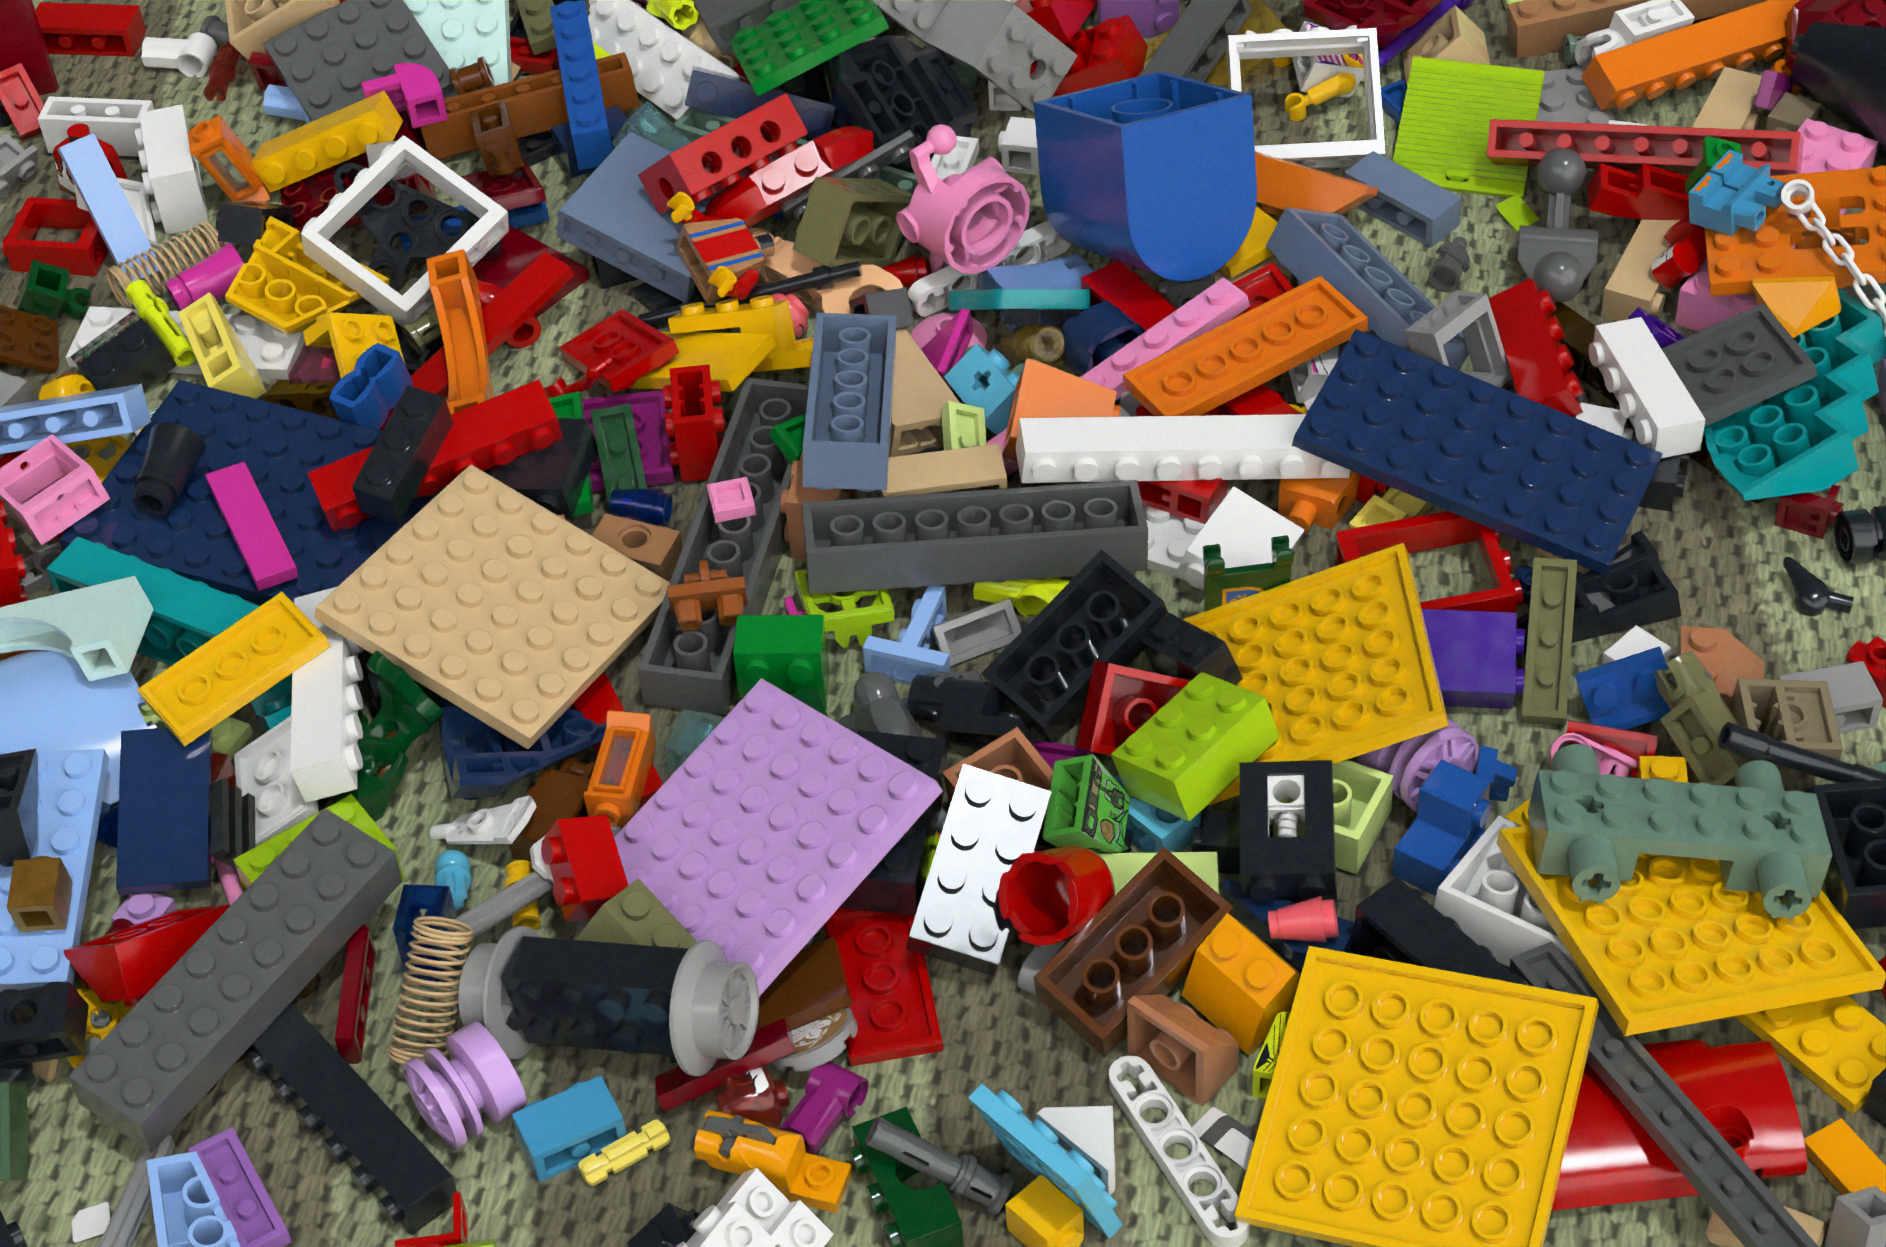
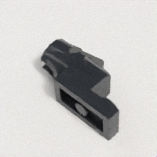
[908,671,1036,748]

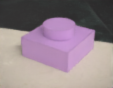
[111,892,177,924]

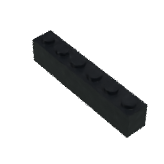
[244,1003,457,1235]

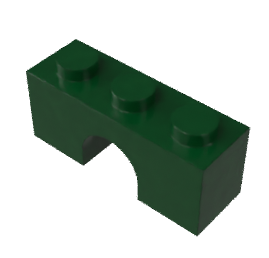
[848,1107,964,1247]

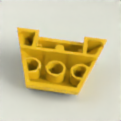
[225,216,390,334]

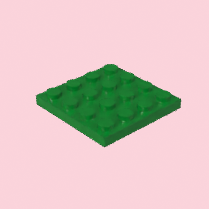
[729,0,889,97]

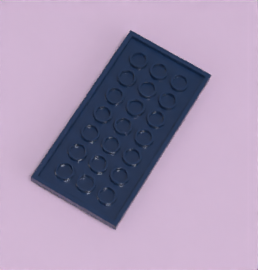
[1292,329,1663,576]

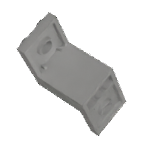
[871,0,1078,115]

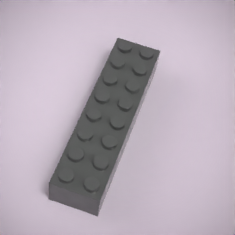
[802,480,1148,594]
[68,808,402,1153]

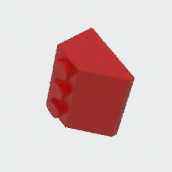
[64,904,230,1007]

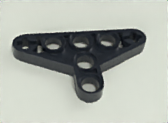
[333,163,504,292]

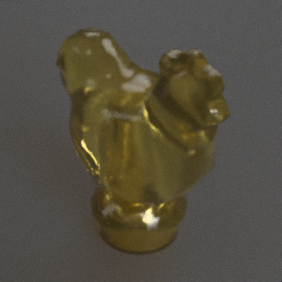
[1001,325,1065,364]

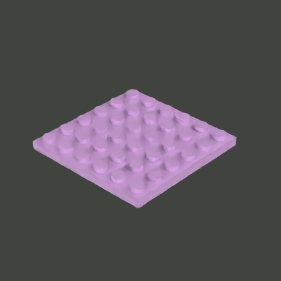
[614,678,943,996]

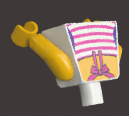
[1273,21,1364,121]

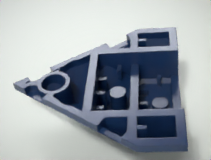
[437,694,607,800]

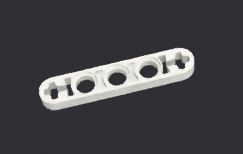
[907,220,1071,317]
[1109,1055,1249,1247]

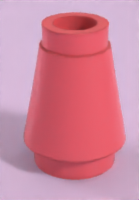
[1268,896,1339,943]

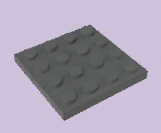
[263,0,455,122]

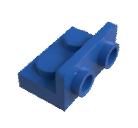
[1575,646,1671,730]

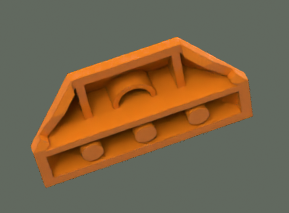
[1255,151,1378,216]

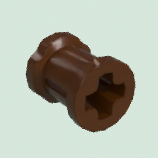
[449,56,495,95]

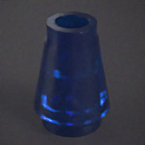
[609,488,673,526]

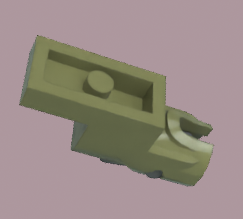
[1653,651,1746,786]

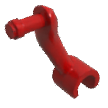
[544,357,613,398]

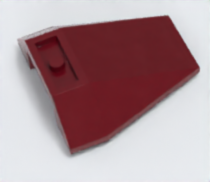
[280,111,437,237]

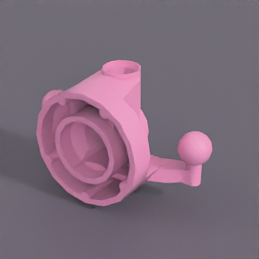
[896,124,1030,274]

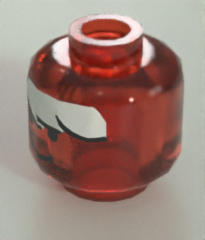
[715,1068,790,1128]

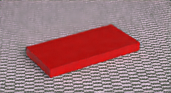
[824,908,943,1067]

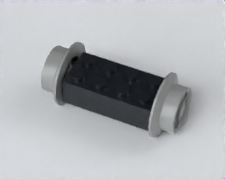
[458,926,759,1076]

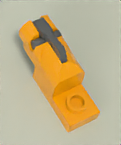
[694,1110,853,1213]

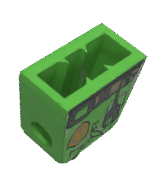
[1042,754,1134,853]

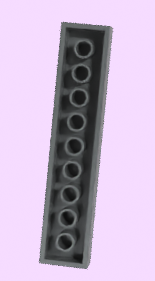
[637,378,809,715]

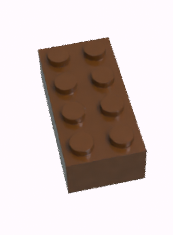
[1033,847,1234,1058]

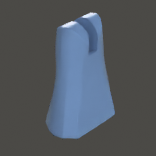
[981,254,1095,332]

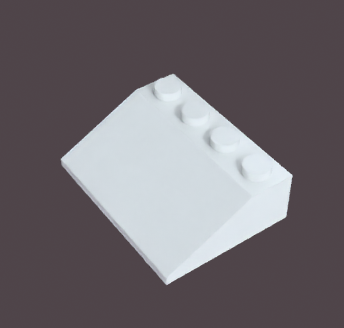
[1434,816,1594,990]

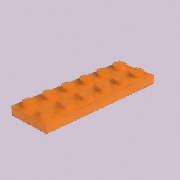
[1123,276,1368,416]

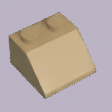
[1402,5,1490,84]

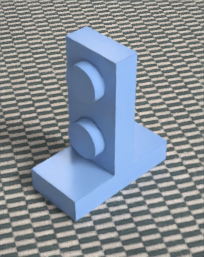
[863,585,951,685]

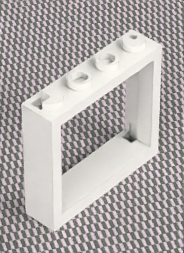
[1226,25,1385,169]
[301,135,509,326]

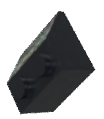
[70,311,177,391]

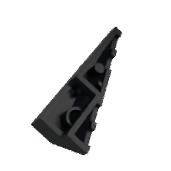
[1516,530,1681,656]

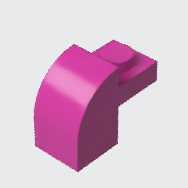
[361,63,448,129]

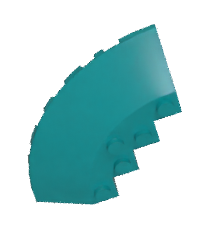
[1703,288,1886,501]

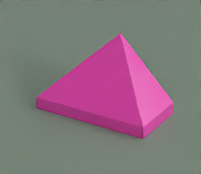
[921,308,974,389]

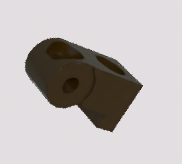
[264,379,339,419]

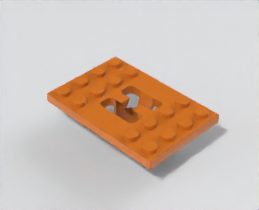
[1704,165,1886,296]

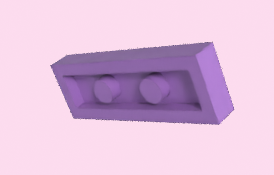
[188,1127,292,1247]

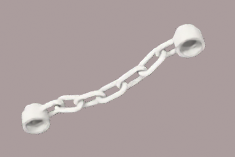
[1781,179,1886,337]

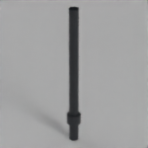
[638,261,862,327]

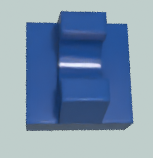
[1473,745,1517,802]

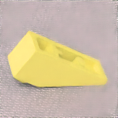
[178,292,266,399]

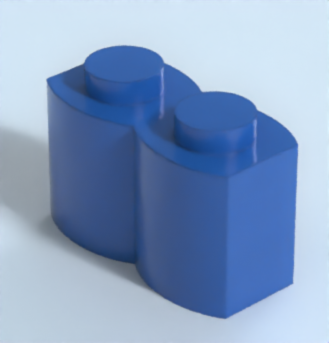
[329,343,413,429]

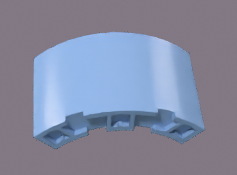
[0,650,158,808]

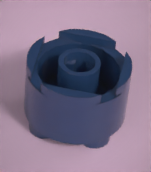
[1061,301,1146,377]

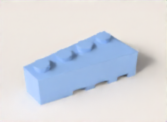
[146,1151,241,1247]

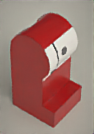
[1651,214,1707,288]

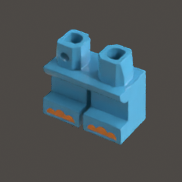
[1688,149,1786,236]

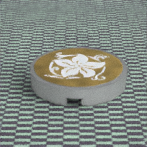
[771,1007,858,1072]

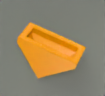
[1752,276,1842,338]

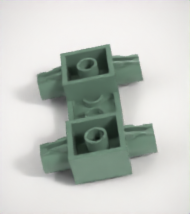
[1528,744,1832,919]

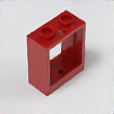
[2,197,109,276]

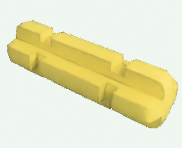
[578,1119,671,1186]

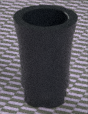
[132,422,206,516]

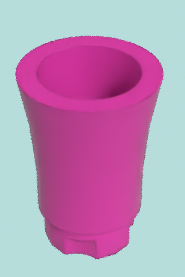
[165,242,243,311]

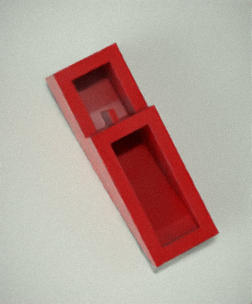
[1588,163,1689,220]

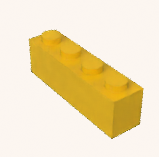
[251,91,403,193]

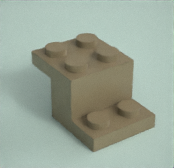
[1686,678,1843,787]

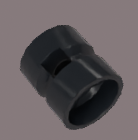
[1834,505,1886,566]

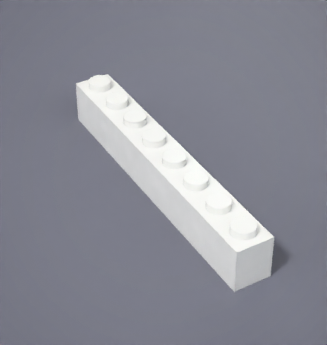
[1015,414,1351,483]

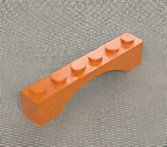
[426,249,494,414]

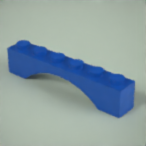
[550,0,613,170]

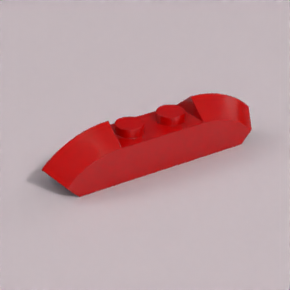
[706,126,873,228]

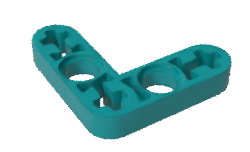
[949,289,1090,310]

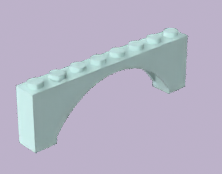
[0,576,154,682]

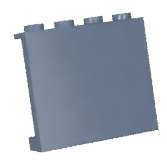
[556,131,734,303]

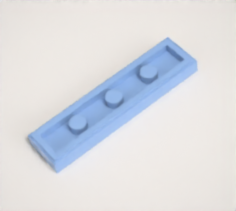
[58,133,160,281]

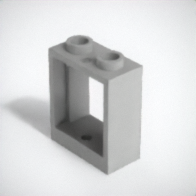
[1405,291,1513,388]

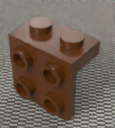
[0,305,59,374]

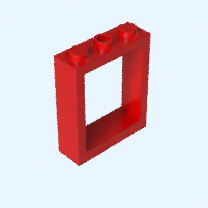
[1336,511,1523,620]

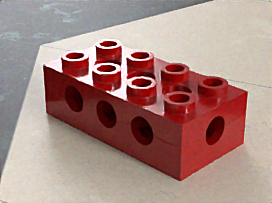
[638,93,808,215]

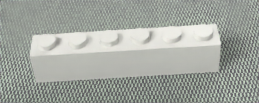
[290,586,363,803]

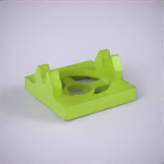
[795,569,895,648]

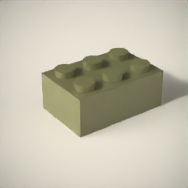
[792,177,913,267]

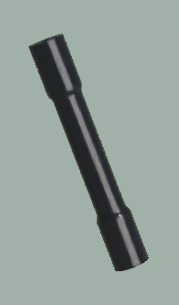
[1718,722,1886,783]

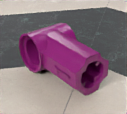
[780,1061,869,1155]

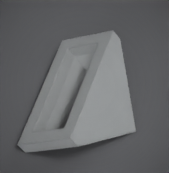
[931,598,1022,666]

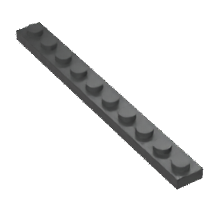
[1509,942,1819,1247]

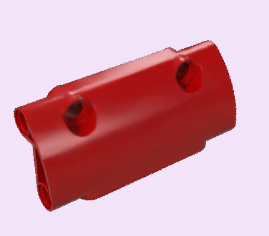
[1551,1039,1807,1211]

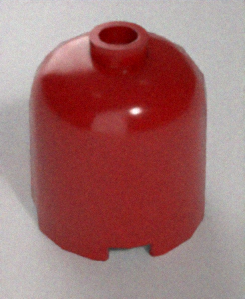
[998,845,1116,946]

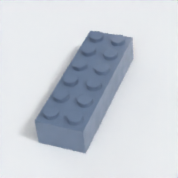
[1266,207,1469,371]
[803,313,897,492]

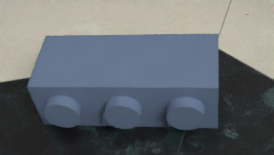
[1344,151,1462,248]

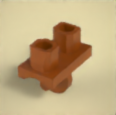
[667,559,748,632]

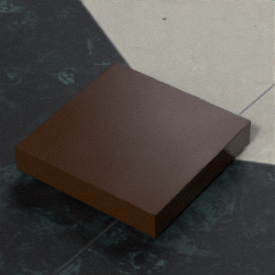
[758,936,853,1030]

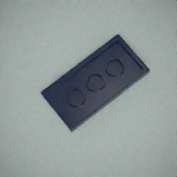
[116,727,213,895]

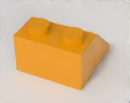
[1181,913,1301,1056]

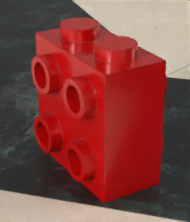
[663,364,726,482]

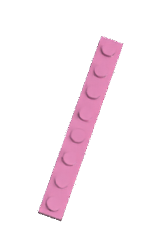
[987,277,1250,476]

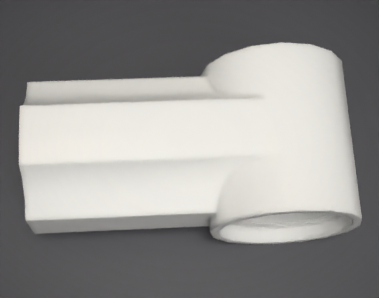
[141,32,217,77]

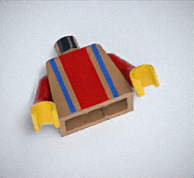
[667,192,775,304]

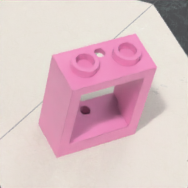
[0,434,111,546]

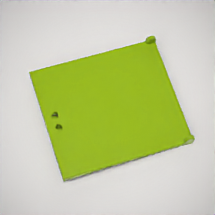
[1393,56,1545,199]

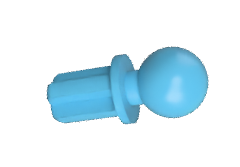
[434,849,471,910]

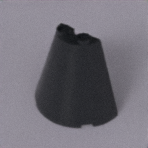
[1790,22,1886,154]

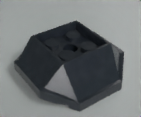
[831,35,978,174]

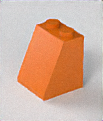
[1002,358,1121,461]

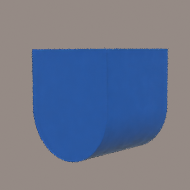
[1034,71,1257,281]

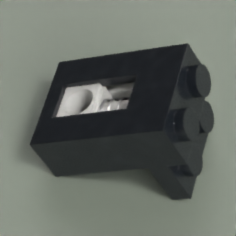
[1240,760,1338,903]

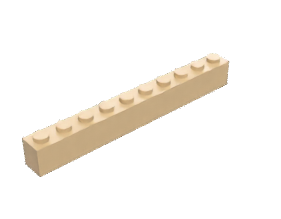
[1601,67,1767,321]

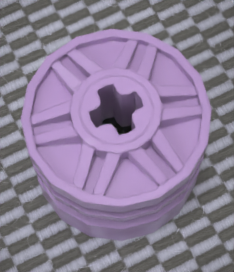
[1357,719,1478,811]
[402,1021,527,1151]

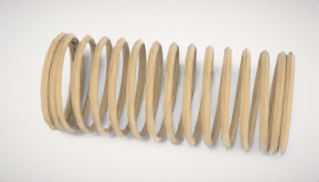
[106,221,225,309]
[387,916,474,1065]

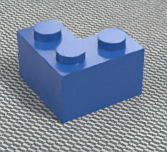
[1392,759,1493,896]

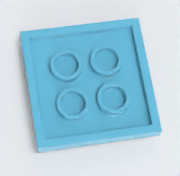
[968,1083,1123,1239]

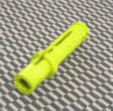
[125,280,196,367]

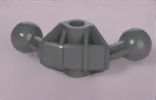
[1517,148,1599,302]

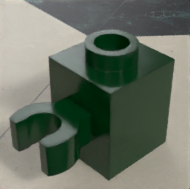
[17,259,92,320]

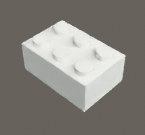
[135,104,209,235]

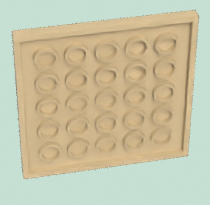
[315,465,670,749]

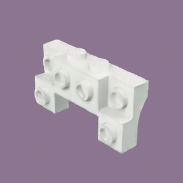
[676,1168,834,1247]

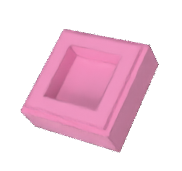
[707,477,756,523]

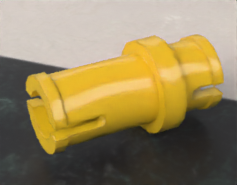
[504,860,541,930]

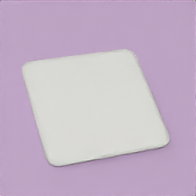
[71,1202,110,1243]

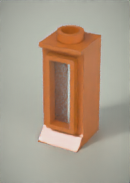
[188,115,270,202]
[583,710,656,827]

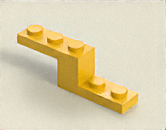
[668,295,814,372]

